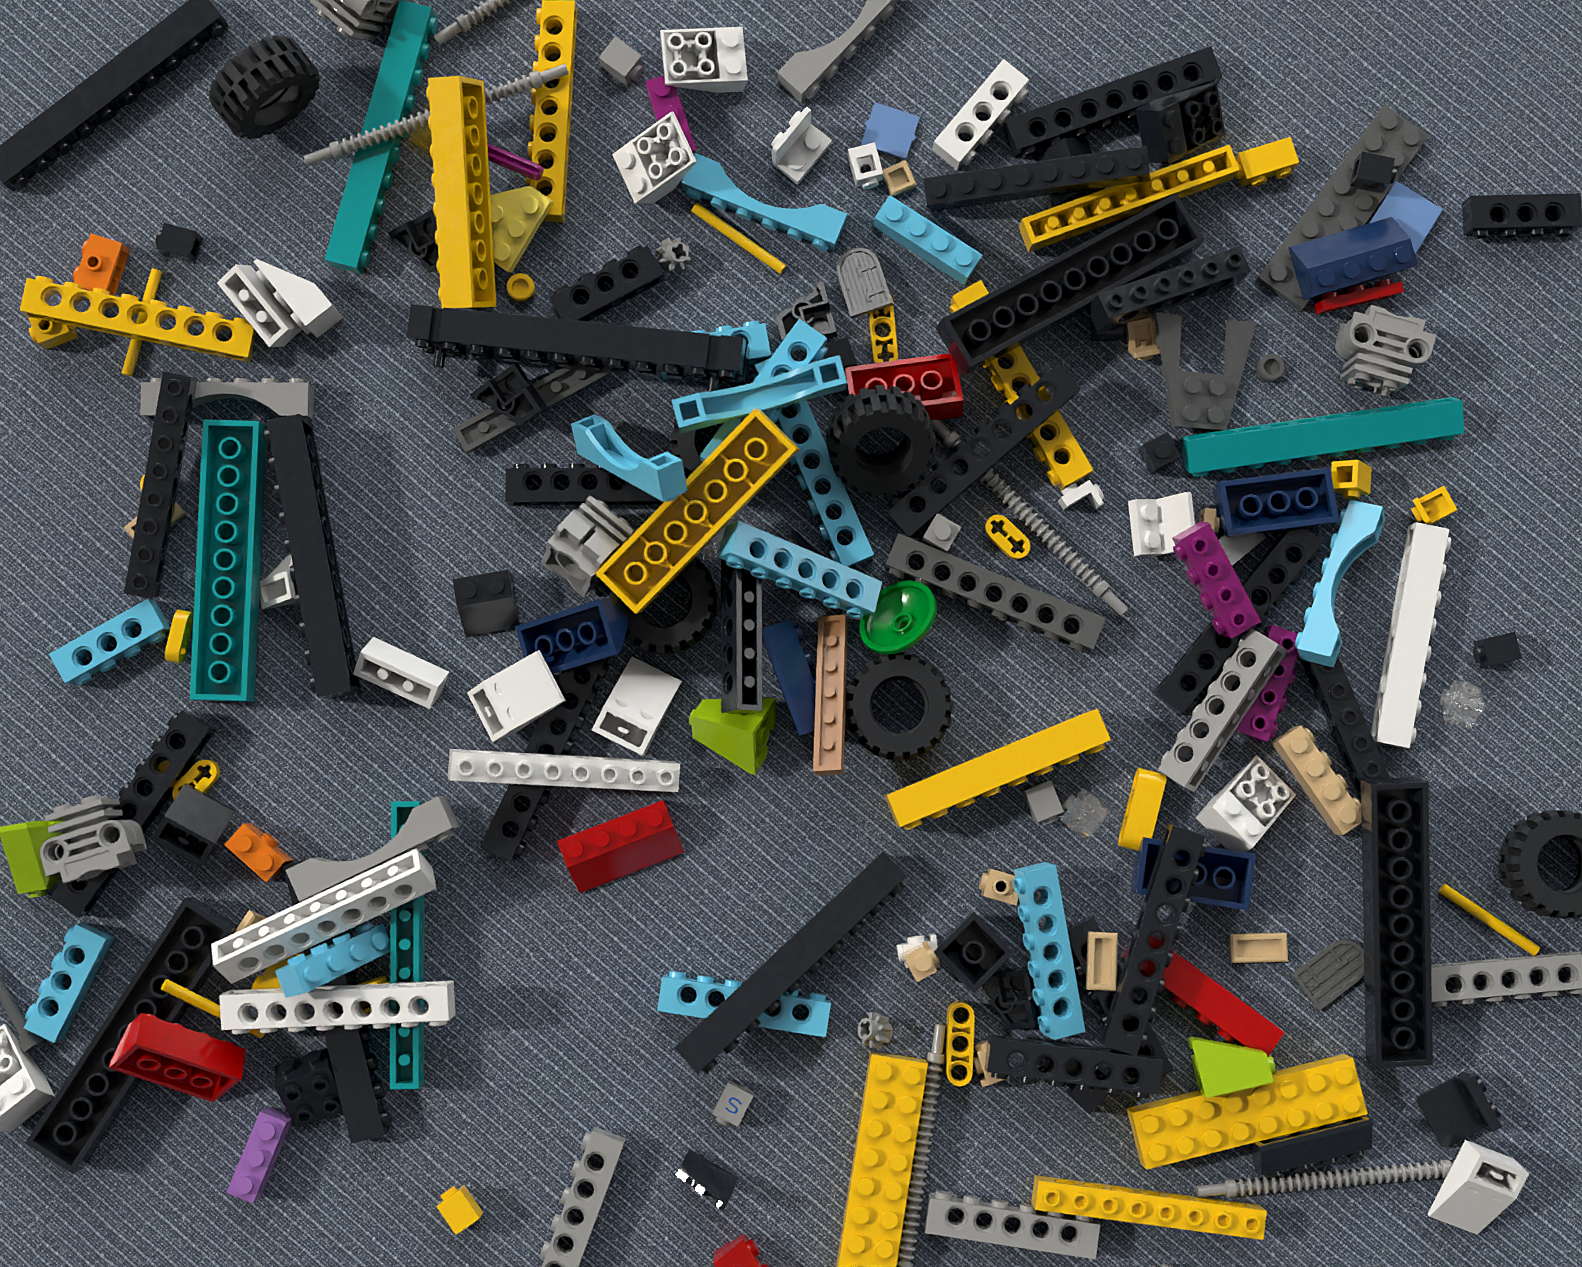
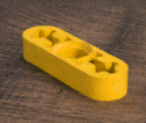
[868,294,898,363]

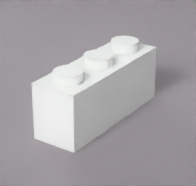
[217,264,302,347]
[353,637,449,709]

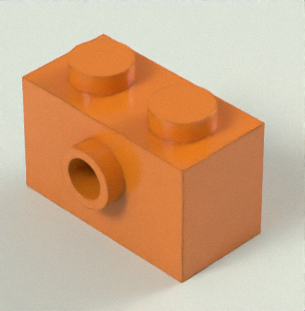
[73,234,130,296]
[224,823,293,882]

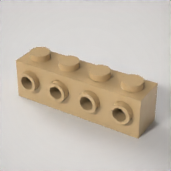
[1271,725,1361,835]

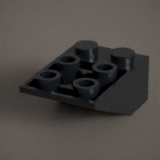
[1135,82,1226,164]

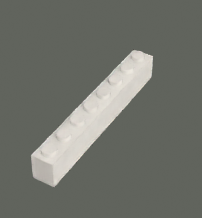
[1371,522,1451,749]

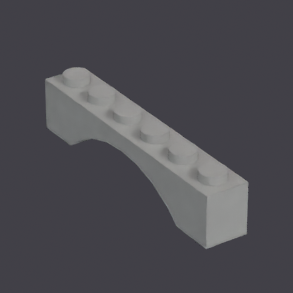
[777,0,905,103]
[140,378,314,421]
[286,796,460,902]

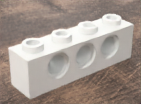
[932,59,1029,170]

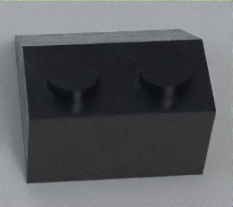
[452,570,521,637]
[934,912,1014,993]

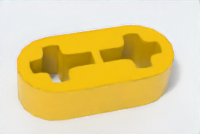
[984,515,1030,560]
[165,609,194,664]
[172,759,220,800]

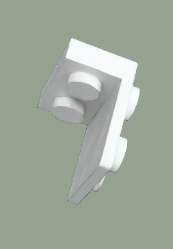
[771,107,832,185]
[1128,492,1195,556]

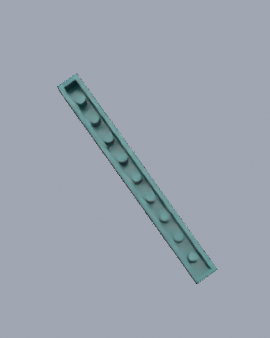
[324,0,438,275]
[1181,397,1464,476]
[390,801,425,1089]

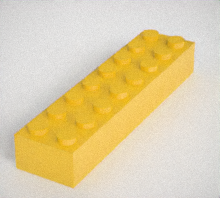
[426,76,496,309]
[595,408,800,614]
[884,708,1111,830]
[836,1050,928,1267]
[1126,1054,1368,1170]

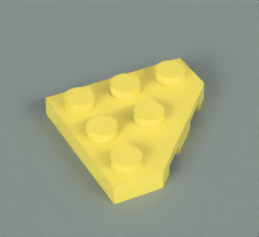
[490,186,554,272]

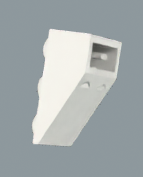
[660,27,748,93]
[612,112,697,204]
[253,259,343,338]
[467,650,565,742]
[592,657,682,756]
[1196,755,1296,852]
[0,1024,55,1133]
[1427,1140,1529,1234]

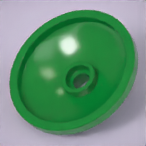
[859,581,937,654]

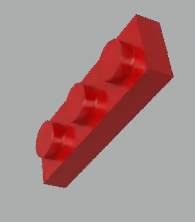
[1314,279,1404,315]

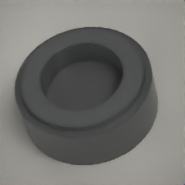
[1256,354,1286,383]

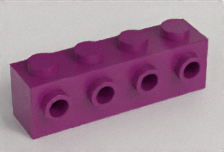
[1172,521,1261,638]
[1234,625,1300,742]

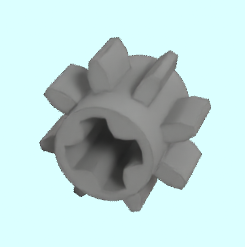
[655,237,691,273]
[858,1012,893,1049]

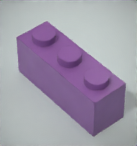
[226,1107,293,1204]

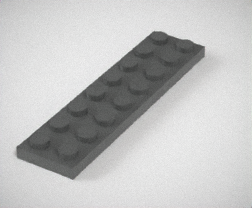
[1256,104,1429,311]

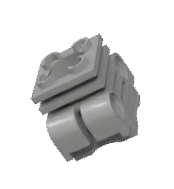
[310,0,408,41]
[1335,305,1436,397]
[541,496,634,598]
[40,795,148,883]

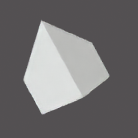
[260,555,298,609]

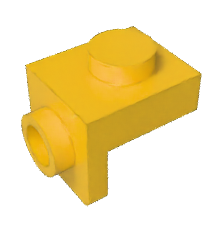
[1411,486,1458,525]

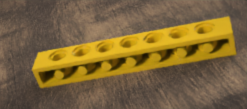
[526,0,578,223]
[1019,145,1239,253]
[20,276,256,363]
[949,280,1093,490]
[1031,1175,1267,1240]

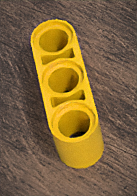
[1118,767,1166,851]
[945,1000,975,1086]

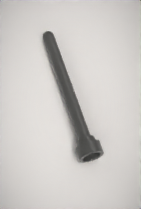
[0,977,45,1053]

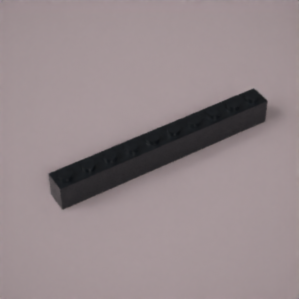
[0,0,228,191]
[674,852,906,1075]
[283,856,392,1144]

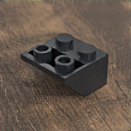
[151,783,236,867]

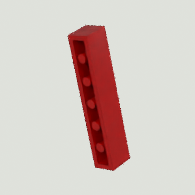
[1122,935,1285,1057]

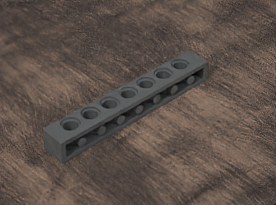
[885,533,1106,653]

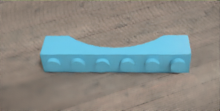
[681,153,847,251]
[672,355,847,434]
[571,414,688,502]
[1295,500,1385,667]

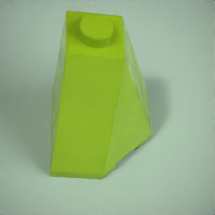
[689,697,777,775]
[0,820,66,898]
[1188,1037,1276,1098]

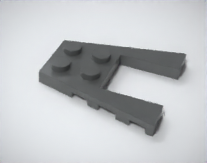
[1151,313,1256,431]

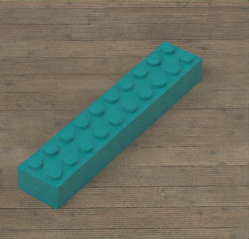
[190,420,267,703]

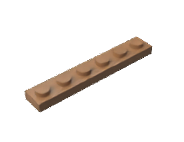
[813,615,848,776]

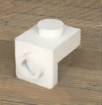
[1058,480,1104,510]

